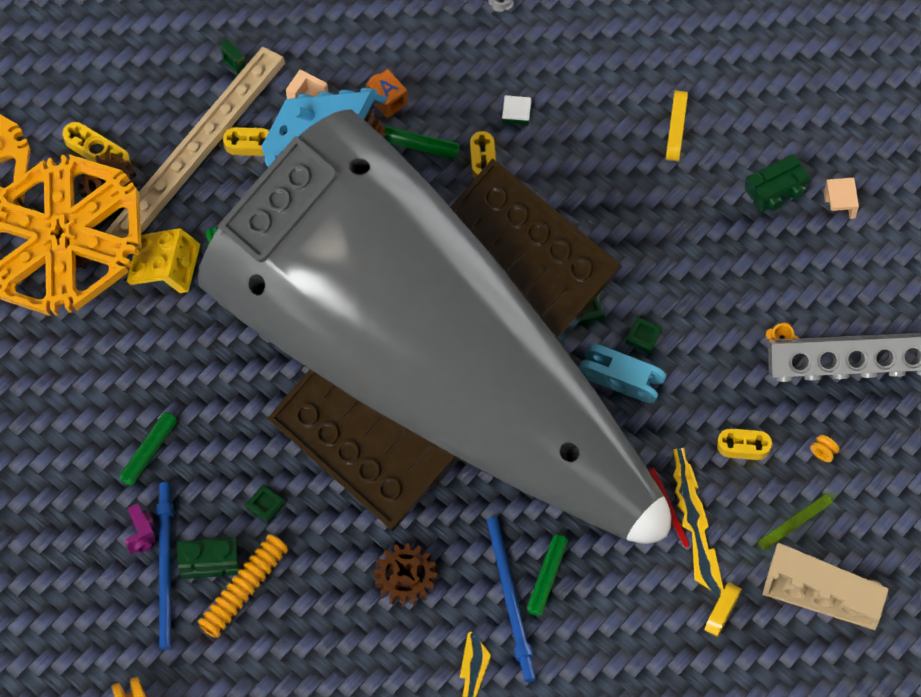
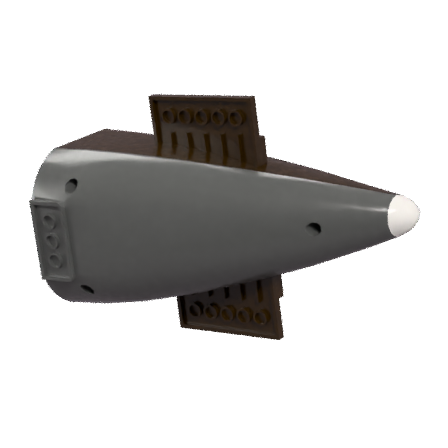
[198,109,671,544]

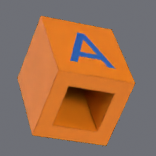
[366,69,408,118]

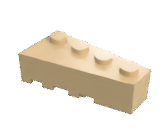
[762,543,888,630]

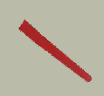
[648,468,689,548]

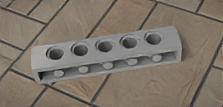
[768,333,921,382]

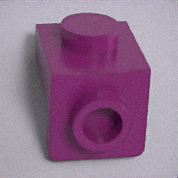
[125,503,156,554]

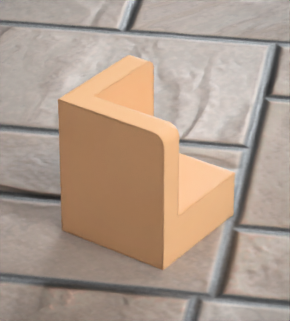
[286,70,328,99]
[824,178,859,219]

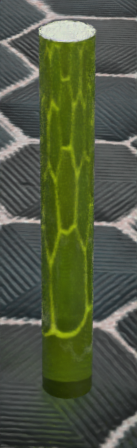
[757,494,832,551]

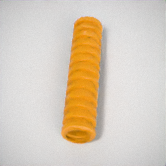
[198,535,288,638]

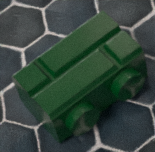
[745,154,810,212]
[177,537,240,579]

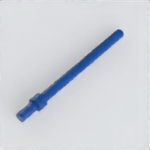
[156,482,174,650]
[487,517,536,683]

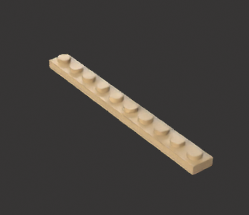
[105,47,285,238]

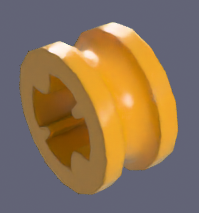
[810,435,840,462]

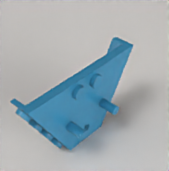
[261,88,387,167]

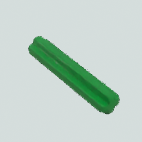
[384,126,459,159]
[119,412,177,486]
[527,534,568,616]

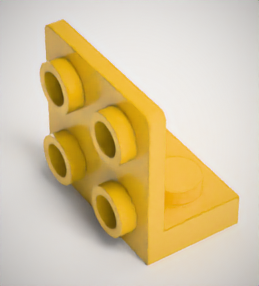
[127,228,201,293]

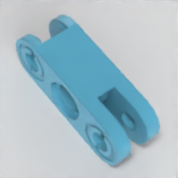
[579,344,666,403]

